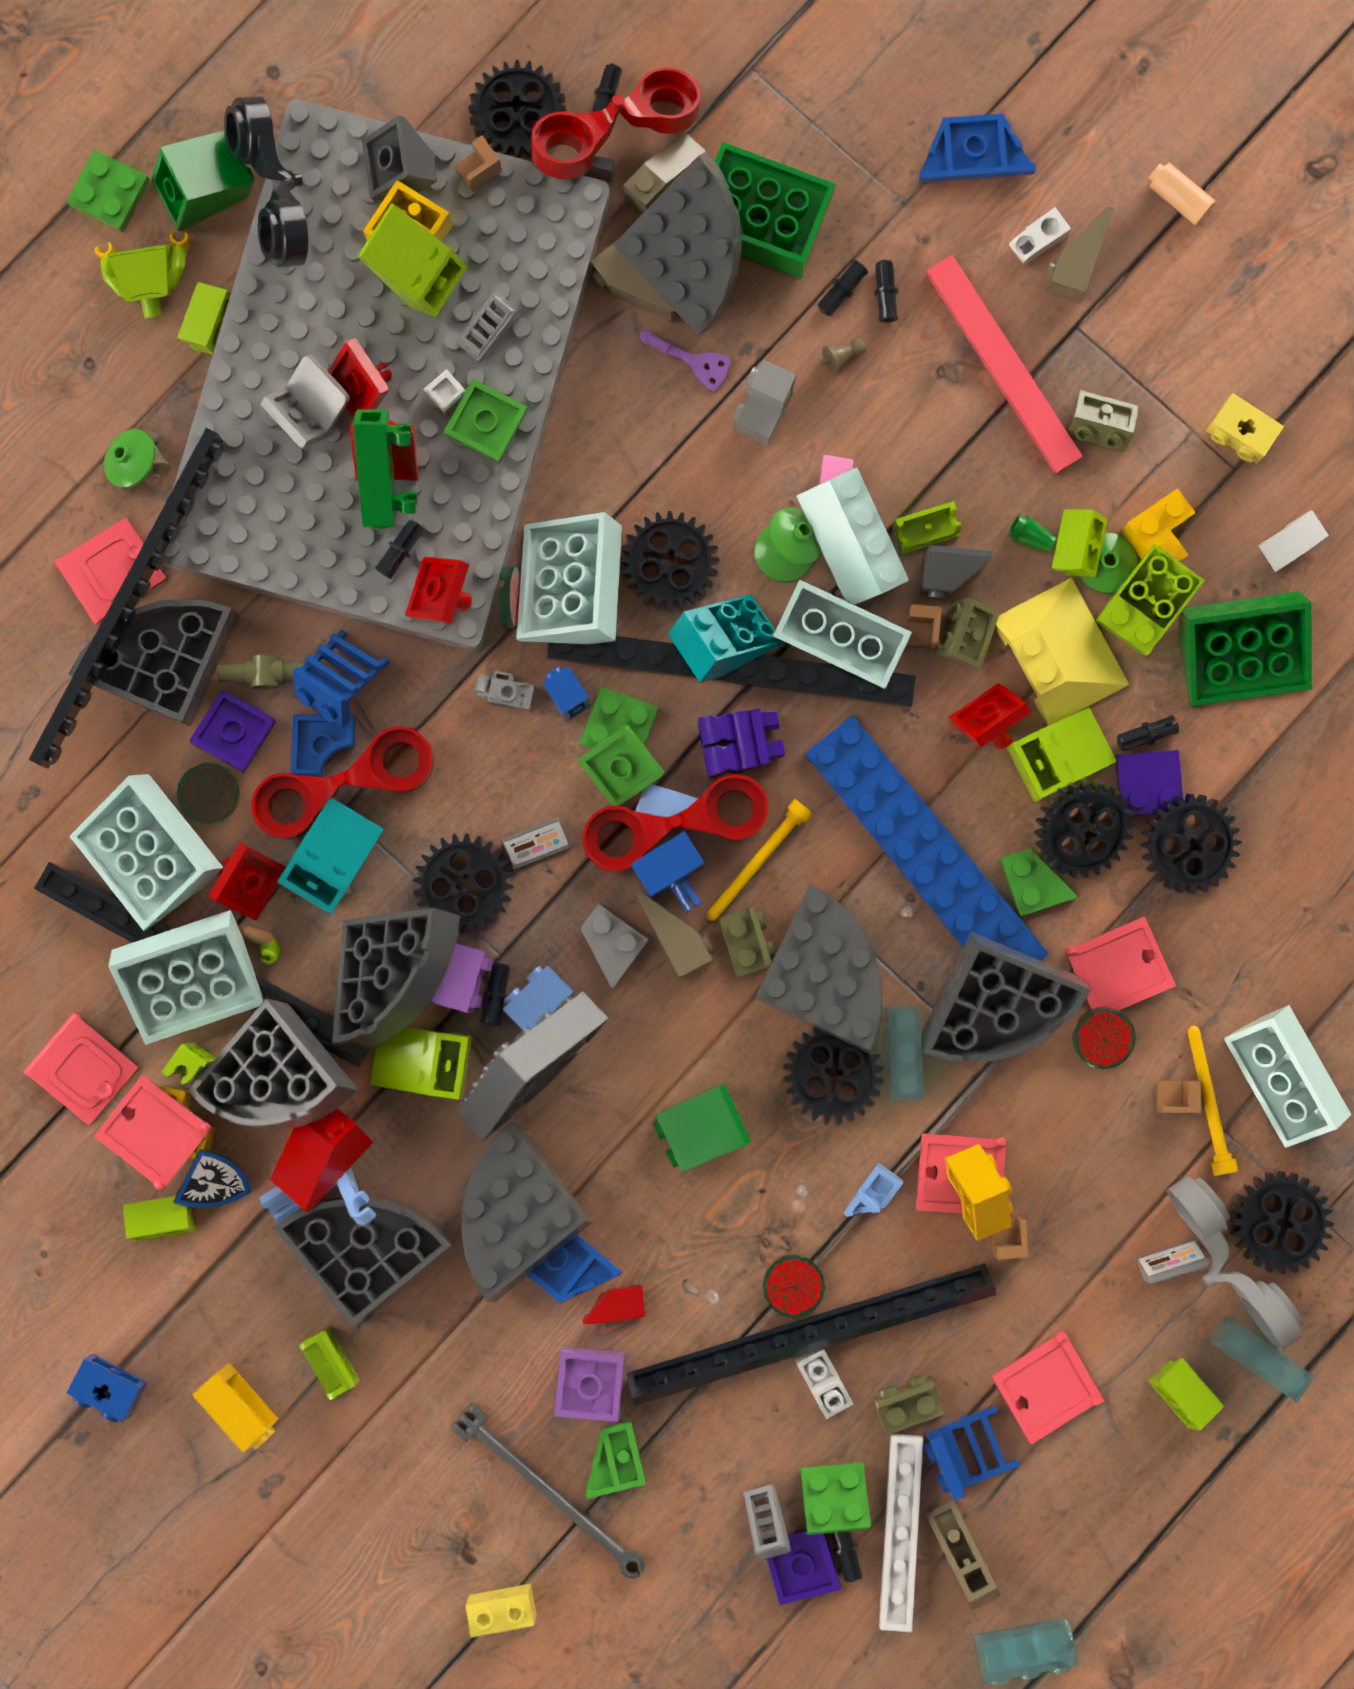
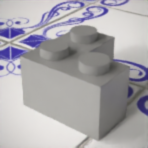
[732,360,796,446]

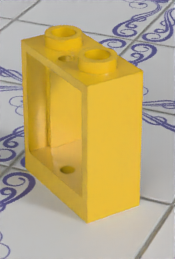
[193,1363,279,1453]

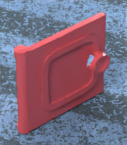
[54,517,167,625]
[1065,916,1176,1015]
[23,1012,139,1126]
[94,1074,212,1191]
[916,1133,1007,1214]
[991,1331,1104,1445]

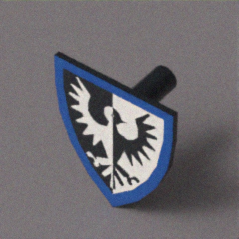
[173,1149,252,1208]

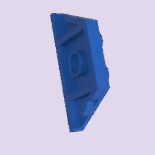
[918,114,1036,183]
[528,1234,623,1303]

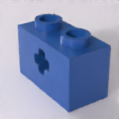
[543,666,591,722]
[66,1354,148,1422]

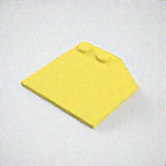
[995,578,1130,726]

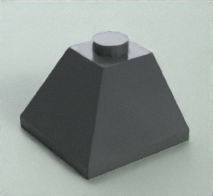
[362,116,437,200]
[920,545,992,601]

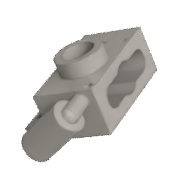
[474,670,535,712]

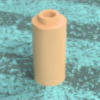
[1149,162,1216,226]

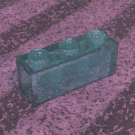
[885,1005,924,1101]
[1209,1316,1315,1403]
[973,1618,1079,1685]

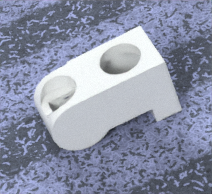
[1009,207,1071,265]

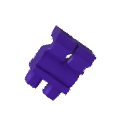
[697,708,785,779]

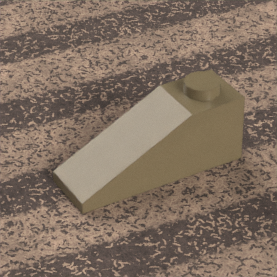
[623,132,707,214]
[1044,206,1114,302]
[590,240,676,322]
[636,892,715,978]
[925,1500,1001,1610]

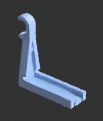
[259,1167,376,1225]

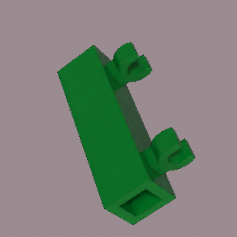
[353,410,417,529]

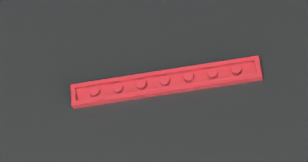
[926,255,1083,475]

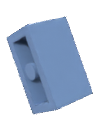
[503,965,575,1030]

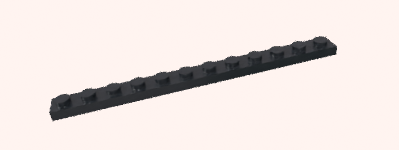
[28,427,224,769]
[547,636,916,707]
[34,862,371,1067]
[626,1263,996,1406]

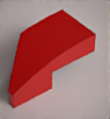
[582,1284,646,1325]

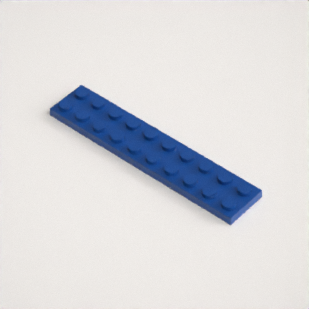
[804,715,1049,961]

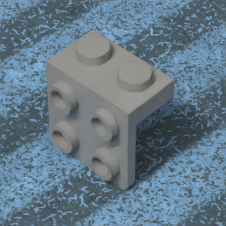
[260,355,350,449]

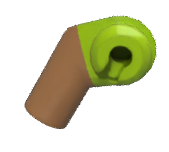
[242,926,281,965]

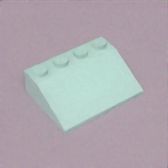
[516,512,622,644]
[69,774,223,931]
[108,910,264,1045]

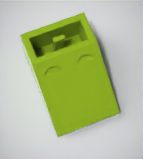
[358,204,468,318]
[1095,544,1205,657]
[1007,707,1117,803]
[370,1027,472,1100]

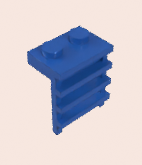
[293,630,389,728]
[924,1405,1020,1501]

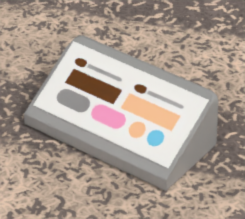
[502,817,571,870]
[1137,1240,1210,1285]

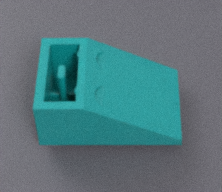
[668,594,783,683]
[277,797,384,914]

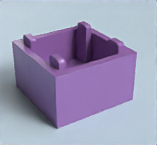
[431,943,494,1013]
[554,1346,625,1422]

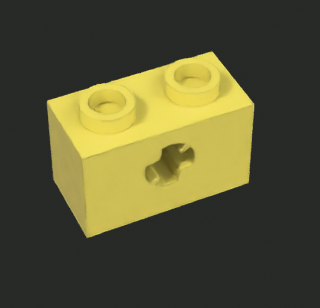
[1206,393,1284,464]
[465,1583,536,1638]

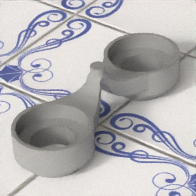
[1166,1176,1304,1351]

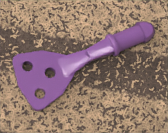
[640,330,731,392]

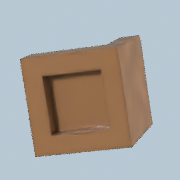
[455,135,502,192]
[906,604,942,649]
[1156,1080,1201,1113]
[992,1217,1029,1260]

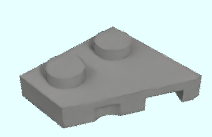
[580,903,648,988]

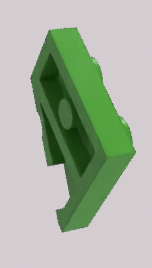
[999,848,1077,917]
[586,1420,646,1499]

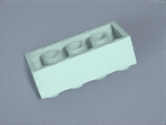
[796,467,909,605]
[773,580,912,689]
[1224,1005,1351,1148]

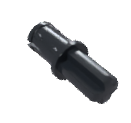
[591,63,622,113]
[817,260,868,316]
[874,260,898,323]
[374,520,424,580]
[1116,715,1179,751]
[480,963,510,1026]
[832,1531,862,1582]

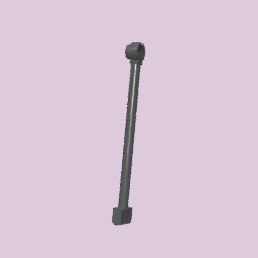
[451,1402,645,1579]

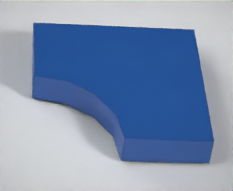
[291,714,356,777]

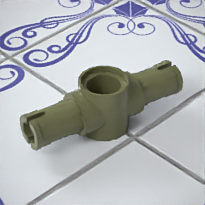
[217,655,305,689]

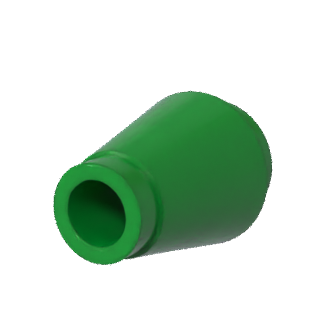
[1008,514,1056,553]

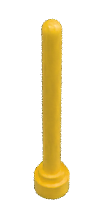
[706,799,813,921]
[1187,1026,1239,1175]

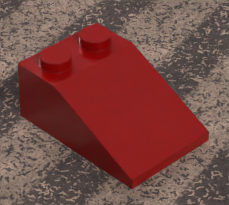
[270,1109,374,1213]

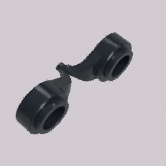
[224,96,308,267]

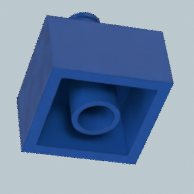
[631,831,704,913]

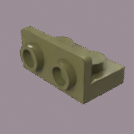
[1067,390,1139,452]
[936,598,1000,669]
[718,906,775,977]
[872,1374,945,1436]

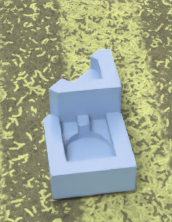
[636,784,698,817]
[843,1163,903,1217]

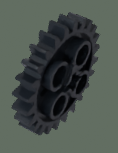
[468,60,567,159]
[620,511,720,611]
[1034,779,1135,878]
[1140,793,1242,894]
[413,833,514,934]
[782,1027,884,1126]
[1229,1171,1334,1275]

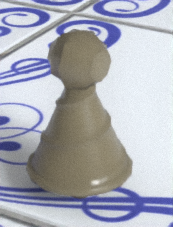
[821,339,866,374]
[145,431,171,478]

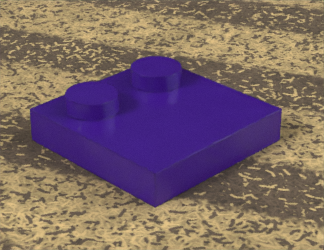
[189,690,276,773]
[1115,750,1183,816]
[764,1528,841,1605]

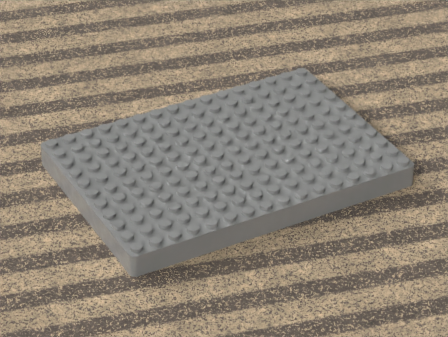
[163,99,611,652]

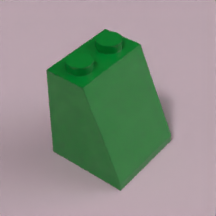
[151,130,254,231]
[653,1082,751,1172]

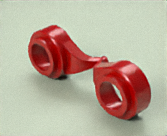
[531,67,700,179]
[251,726,434,840]
[582,774,768,872]

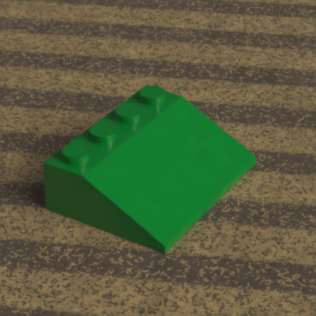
[714,142,836,279]
[1178,591,1312,706]

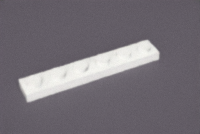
[879,1434,923,1632]

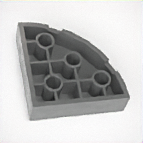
[614,152,742,336]
[68,599,239,726]
[756,884,883,1054]
[332,908,460,1049]
[918,932,1091,1062]
[458,992,609,1142]
[188,999,358,1129]
[461,1121,593,1302]
[273,1196,455,1327]

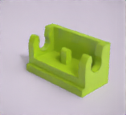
[177,282,231,355]
[892,501,961,555]
[1052,509,1108,578]
[161,1043,216,1084]
[123,1196,196,1242]
[298,1326,360,1400]
[1147,1358,1224,1431]

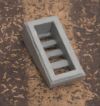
[456,291,519,363]
[743,1484,791,1559]

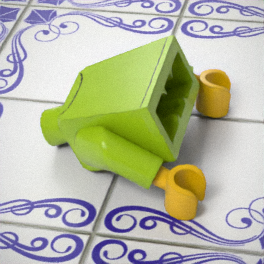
[94,232,190,318]

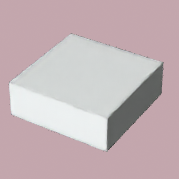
[423,369,466,415]

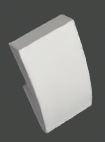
[1258,510,1329,572]
[794,1348,854,1419]

